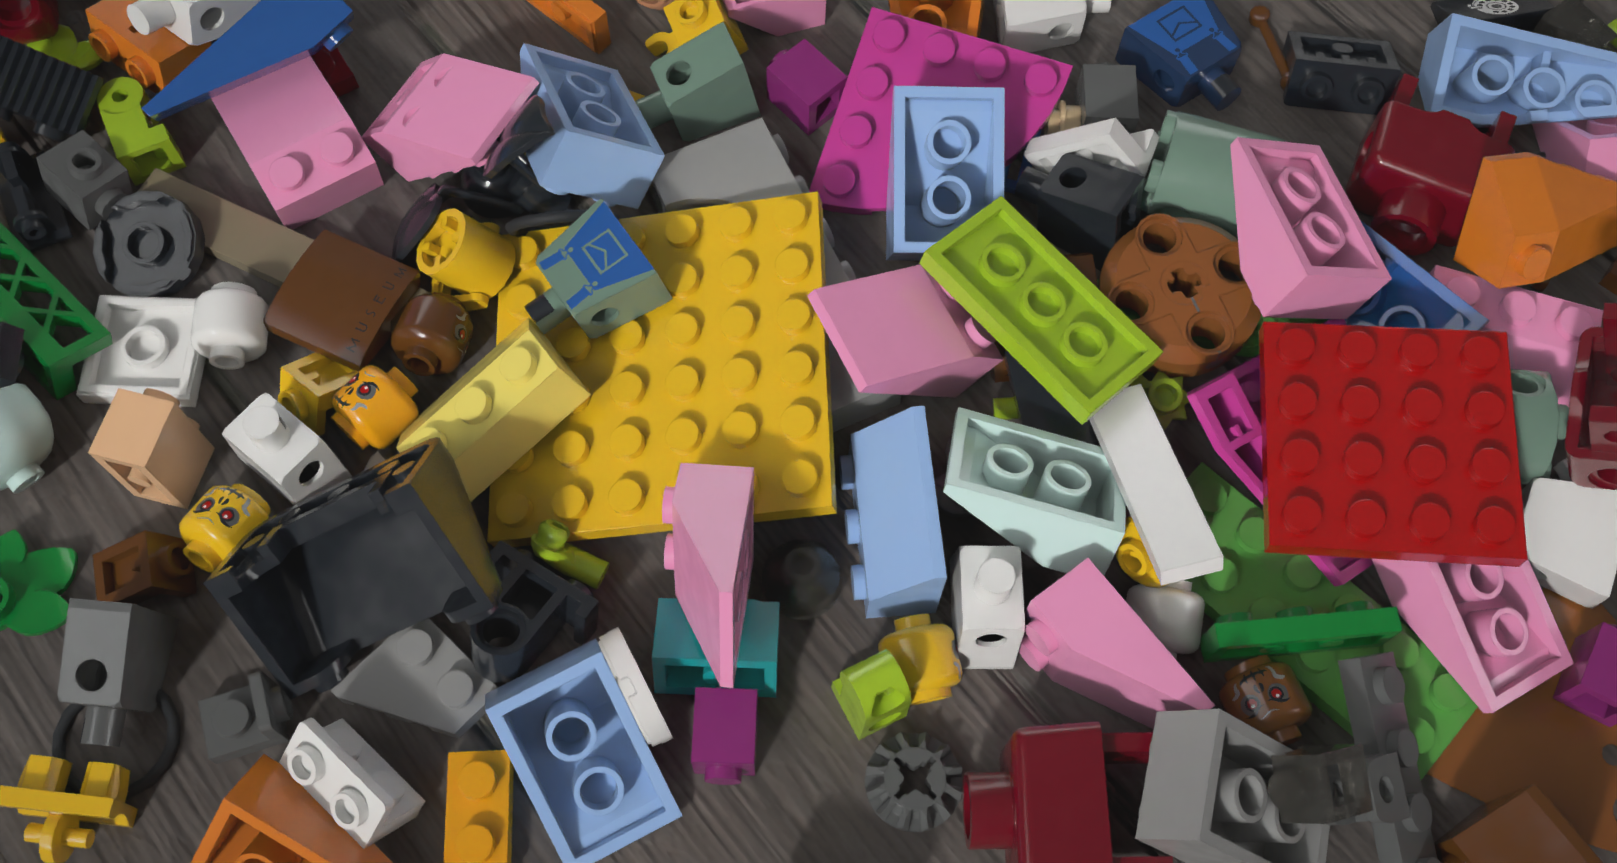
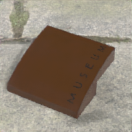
[263,229,421,372]

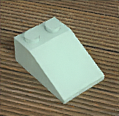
[943,407,1126,575]

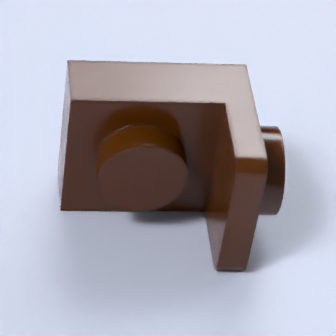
[92,530,197,605]

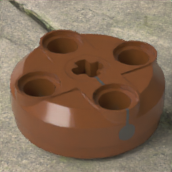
[1098,213,1261,377]

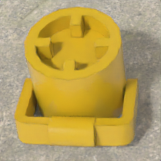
[416,208,515,311]

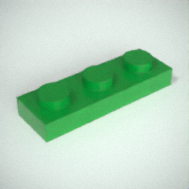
[1200,601,1403,663]

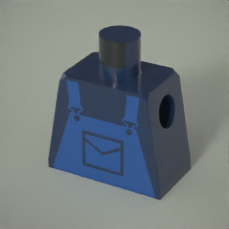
[1115,0,1242,111]

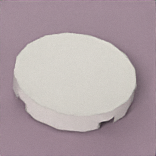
[598,627,673,747]

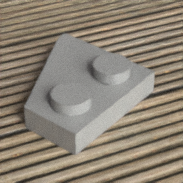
[331,618,498,739]

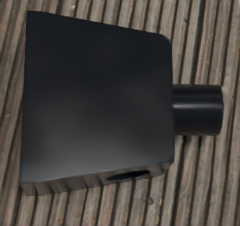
[1015,153,1144,271]

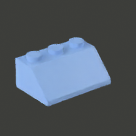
[839,406,947,619]

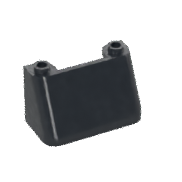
[203,437,504,699]

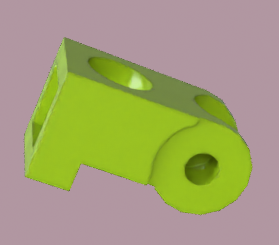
[97,77,186,186]
[831,649,912,740]

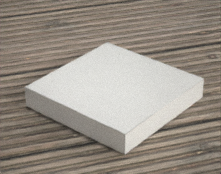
[76,295,206,407]

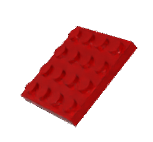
[1259,321,1528,567]

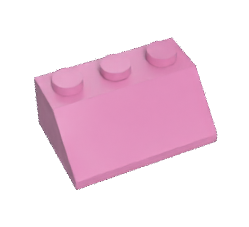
[1429,265,1603,407]

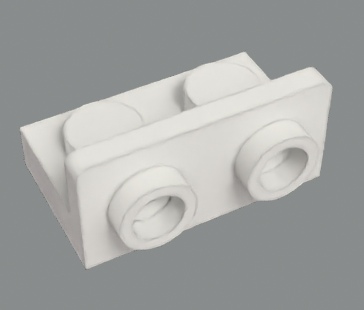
[1024,117,1159,177]
[279,718,425,849]

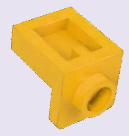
[278,352,358,436]

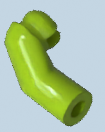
[531,519,610,590]

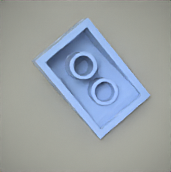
[520,43,665,209]
[886,86,1005,261]
[485,638,682,863]

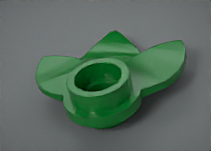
[0,529,78,636]

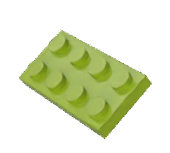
[919,196,1163,425]

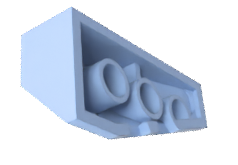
[1418,13,1617,128]

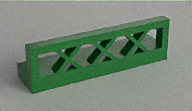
[0,222,113,400]

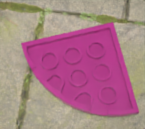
[809,7,1073,215]

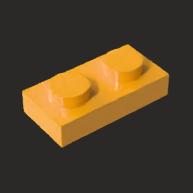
[444,750,514,863]

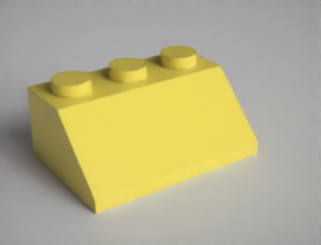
[396,317,591,502]

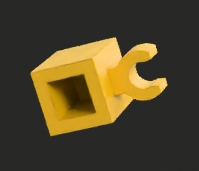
[645,0,749,57]

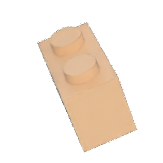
[88,388,215,510]

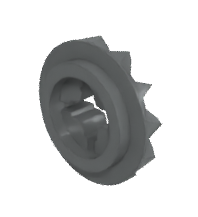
[865,732,963,832]

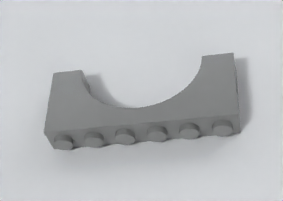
[648,117,901,432]

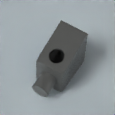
[57,598,179,747]

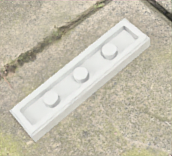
[1089,384,1224,586]

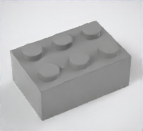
[1135,709,1335,863]

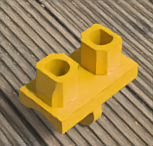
[0,754,138,863]

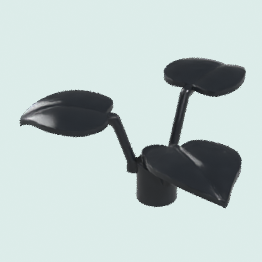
[392,95,573,263]

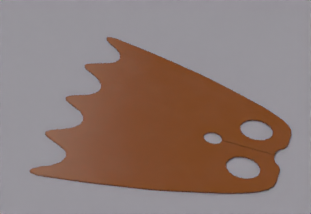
[1426,587,1617,853]

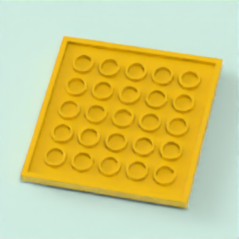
[487,191,837,547]

